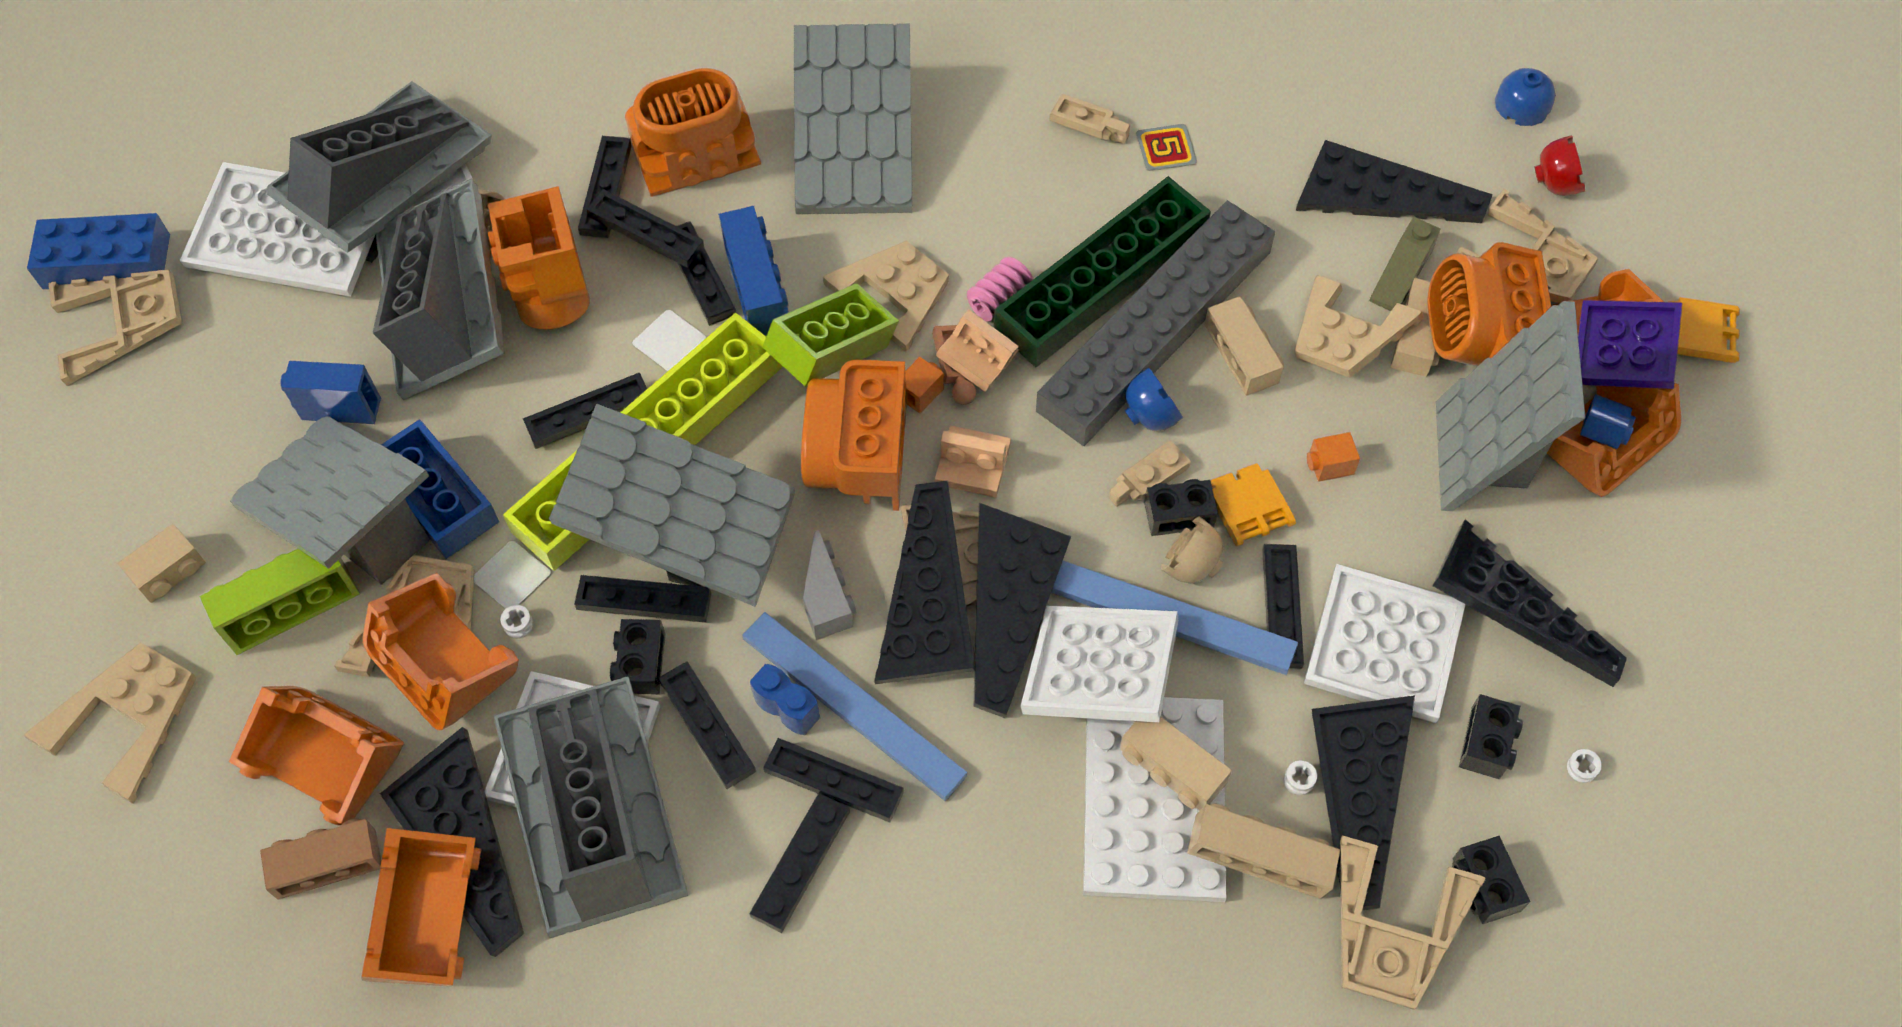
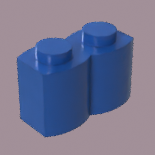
[1579,394,1636,449]
[750,664,820,735]

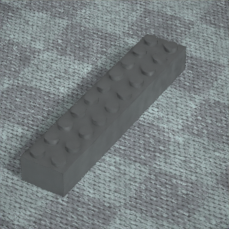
[1036,200,1276,446]

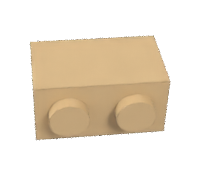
[117,523,206,603]

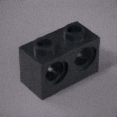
[1144,479,1218,536]
[610,619,666,695]
[1459,694,1523,779]
[1452,835,1531,924]

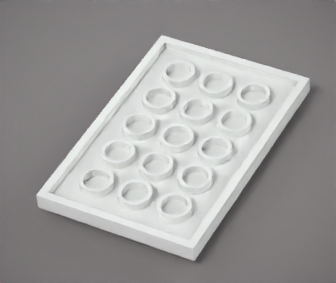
[180,162,375,297]
[1083,697,1226,902]

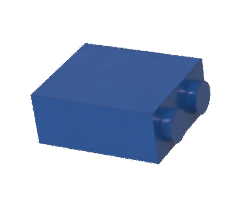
[280,361,381,424]

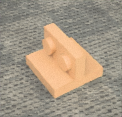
[936,309,1019,392]
[935,425,1011,498]

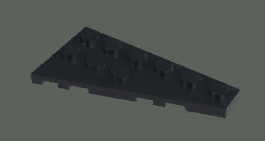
[1296,140,1493,223]
[874,480,975,684]
[973,503,1072,718]
[1432,519,1627,687]
[1311,695,1415,910]
[380,727,524,957]

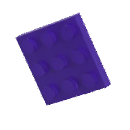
[1578,300,1682,389]

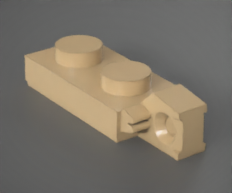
[1050,94,1130,144]
[1109,440,1191,507]

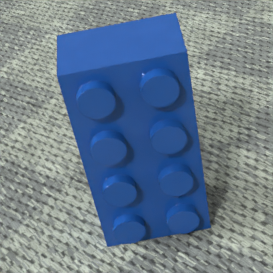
[718,206,789,336]
[27,213,170,289]
[381,419,499,559]

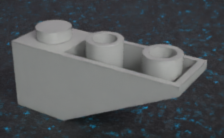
[803,530,857,640]

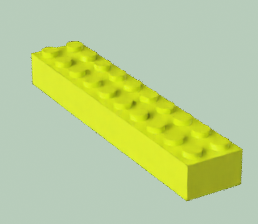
[503,313,783,571]

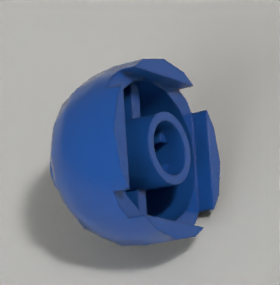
[1495,68,1556,126]
[1124,368,1183,431]

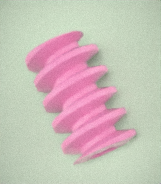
[967,257,1033,321]

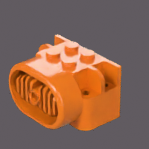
[625,68,761,197]
[488,186,590,330]
[1427,242,1551,366]
[801,360,907,511]

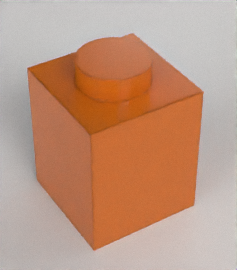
[905,356,944,414]
[1307,432,1360,482]

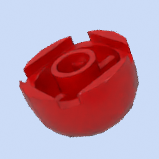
[1534,135,1585,196]

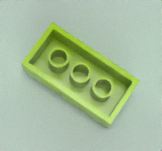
[763,283,899,387]
[199,549,360,655]

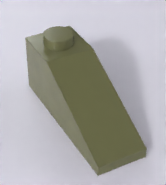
[1369,216,1441,311]

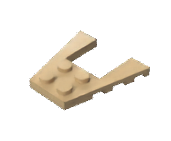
[1455,189,1598,303]
[48,269,182,386]
[334,555,475,677]
[24,642,196,804]
[1340,836,1485,1010]

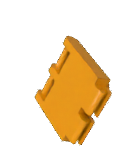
[1668,297,1740,363]
[1211,463,1296,546]

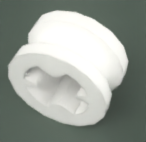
[500,605,533,638]
[1567,749,1601,783]
[1284,760,1317,796]

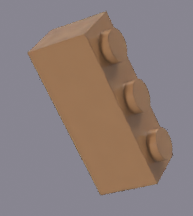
[260,819,381,900]

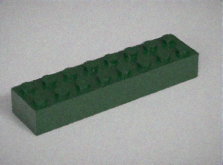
[994,176,1211,367]

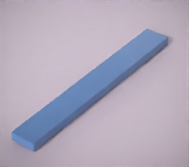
[1051,561,1298,675]
[742,612,967,801]

